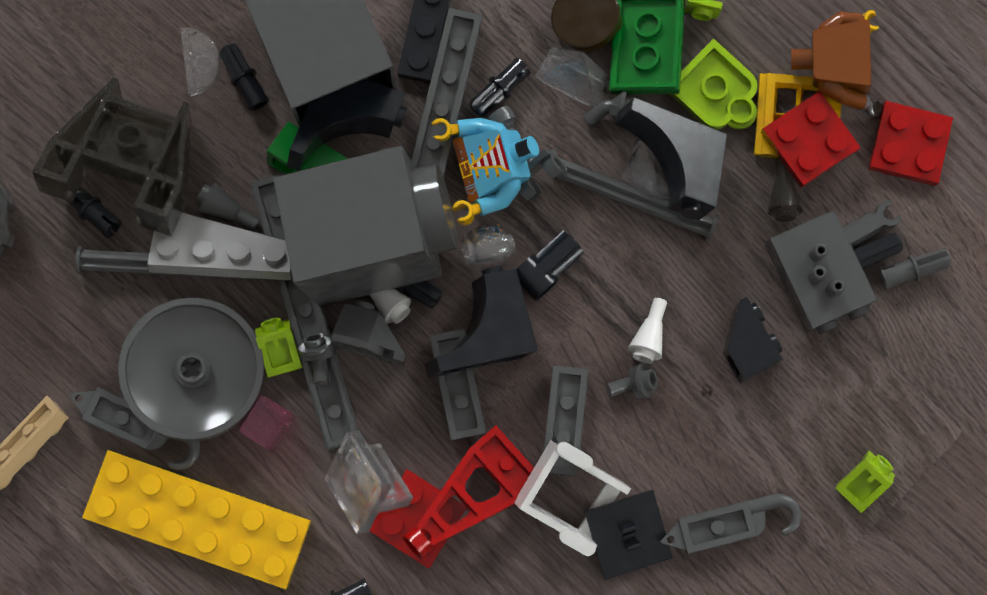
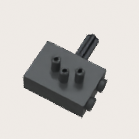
[765,210,903,335]

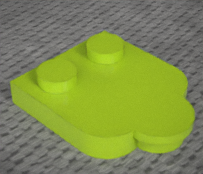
[669,38,757,130]

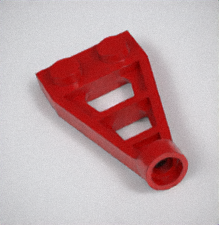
[402,425,534,559]

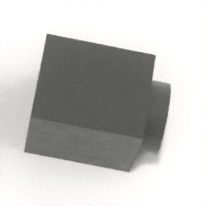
[245,0,397,126]
[273,145,459,307]

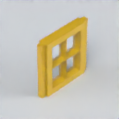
[754,73,841,159]

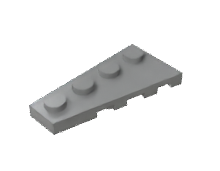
[147,206,292,280]

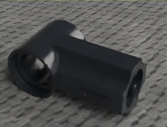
[516,230,584,301]

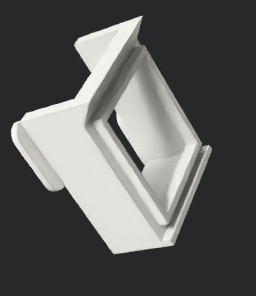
[515,440,631,556]

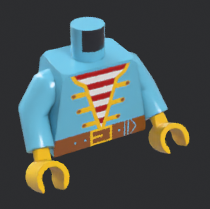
[431,118,539,226]

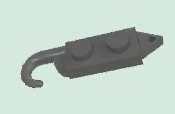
[69,387,201,470]
[659,494,801,554]

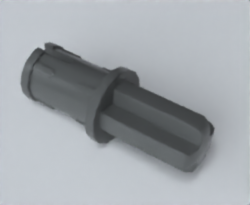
[878,248,951,290]

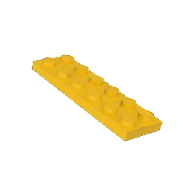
[82,450,311,589]

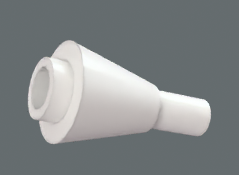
[370,288,411,324]
[628,298,667,364]

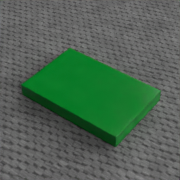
[609,0,685,94]

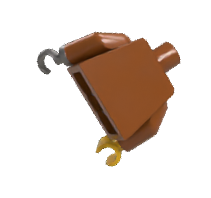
[791,10,882,118]

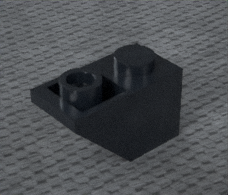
[723,297,783,383]

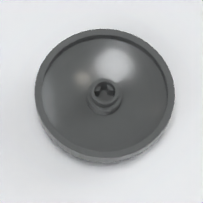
[118,298,264,441]

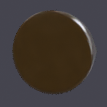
[551,0,623,55]

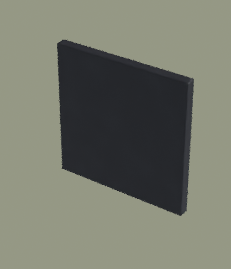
[584,490,673,580]

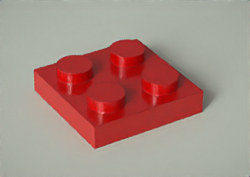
[761,91,861,188]
[868,101,953,186]
[368,469,467,569]

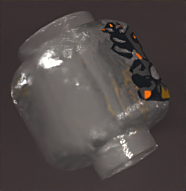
[460,224,515,273]

